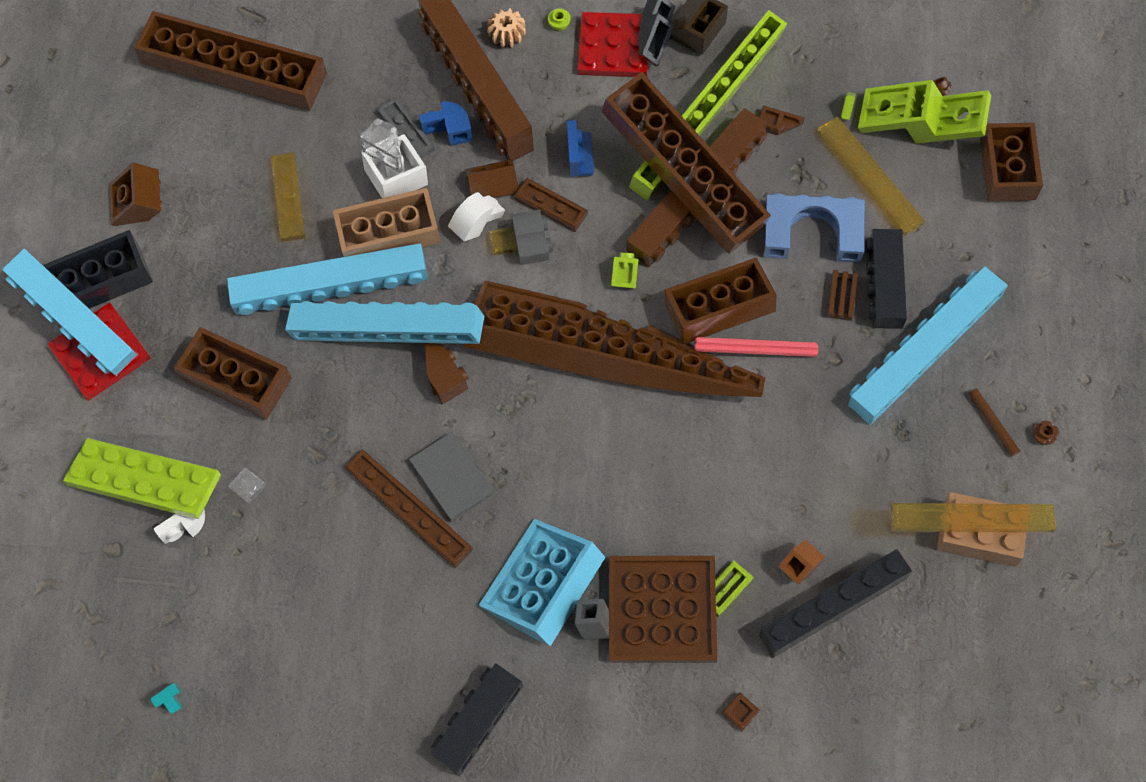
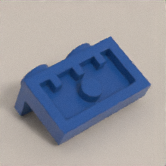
[567,120,594,177]

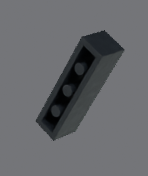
[865,229,907,329]
[431,663,523,776]

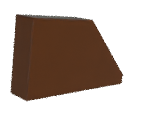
[759,105,805,135]

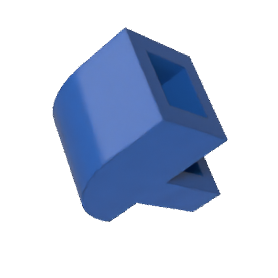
[419,102,473,146]

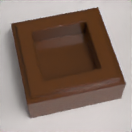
[721,692,760,732]

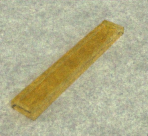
[818,117,925,236]
[891,503,1056,533]

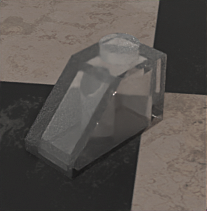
[359,118,403,173]

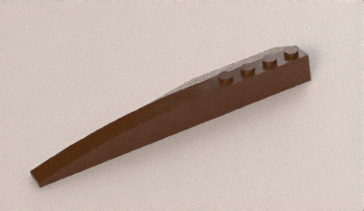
[463,280,766,397]

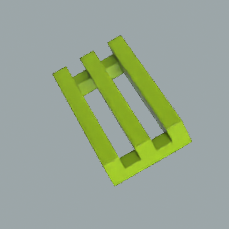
[715,560,754,617]

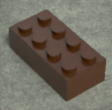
[664,257,777,344]
[174,327,292,420]

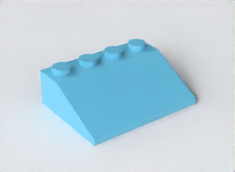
[479,519,605,646]

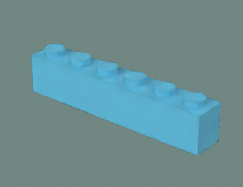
[2,249,138,375]

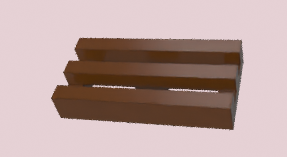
[827,270,858,321]

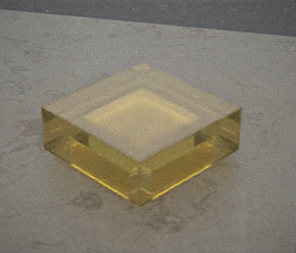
[489,227,517,256]

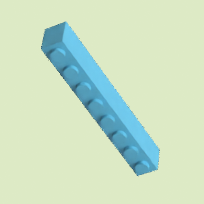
[227,243,428,315]
[848,267,1008,425]
[285,301,484,344]

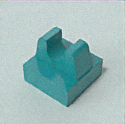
[150,682,182,714]

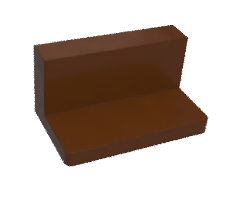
[466,159,519,198]

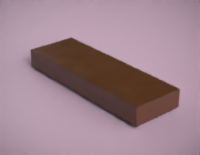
[514,178,588,232]

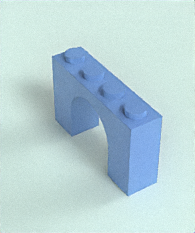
[763,193,865,263]

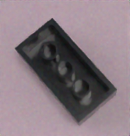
[43,230,153,308]

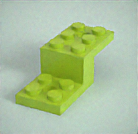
[858,80,991,144]

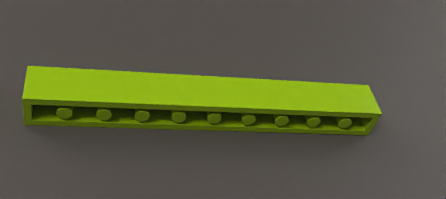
[629,10,787,201]

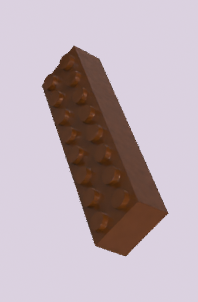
[417,0,534,161]
[134,11,327,111]
[601,72,771,254]

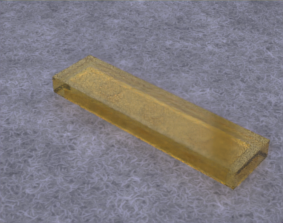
[271,152,306,242]

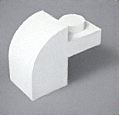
[448,192,505,241]
[154,510,205,544]

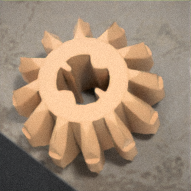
[487,8,526,48]

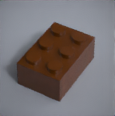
[980,122,1043,201]

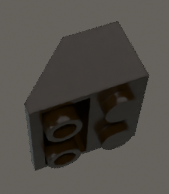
[669,0,728,55]

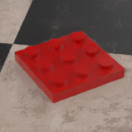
[578,12,648,77]
[47,302,151,401]

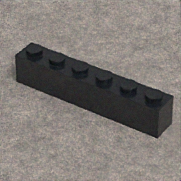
[759,549,912,658]

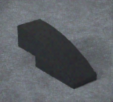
[639,0,676,66]

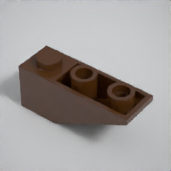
[425,343,469,405]

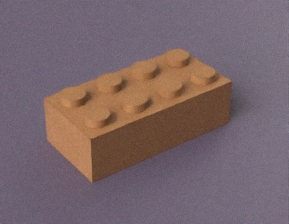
[332,188,441,257]

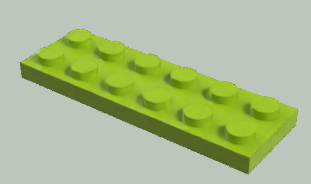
[63,438,221,519]

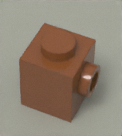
[779,540,826,584]

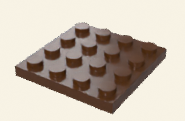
[609,555,717,663]

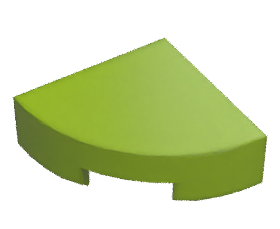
[841,92,856,120]

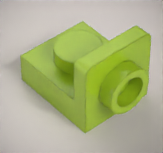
[611,252,639,288]

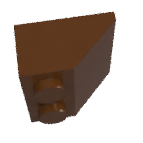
[109,162,162,226]

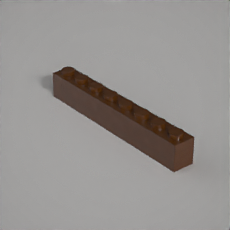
[626,108,767,267]

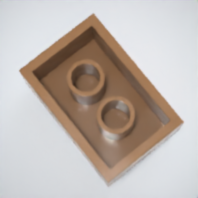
[937,492,1030,567]

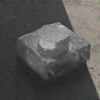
[228,467,266,504]

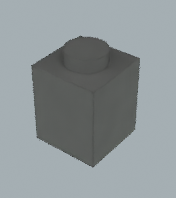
[575,599,609,639]

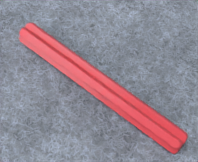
[694,337,818,357]

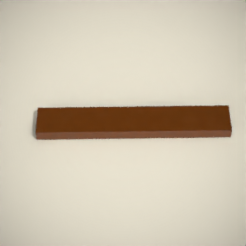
[345,449,473,568]

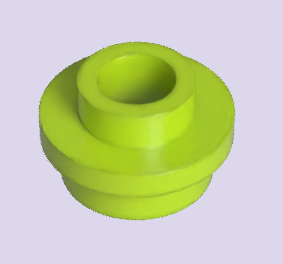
[548,9,571,31]

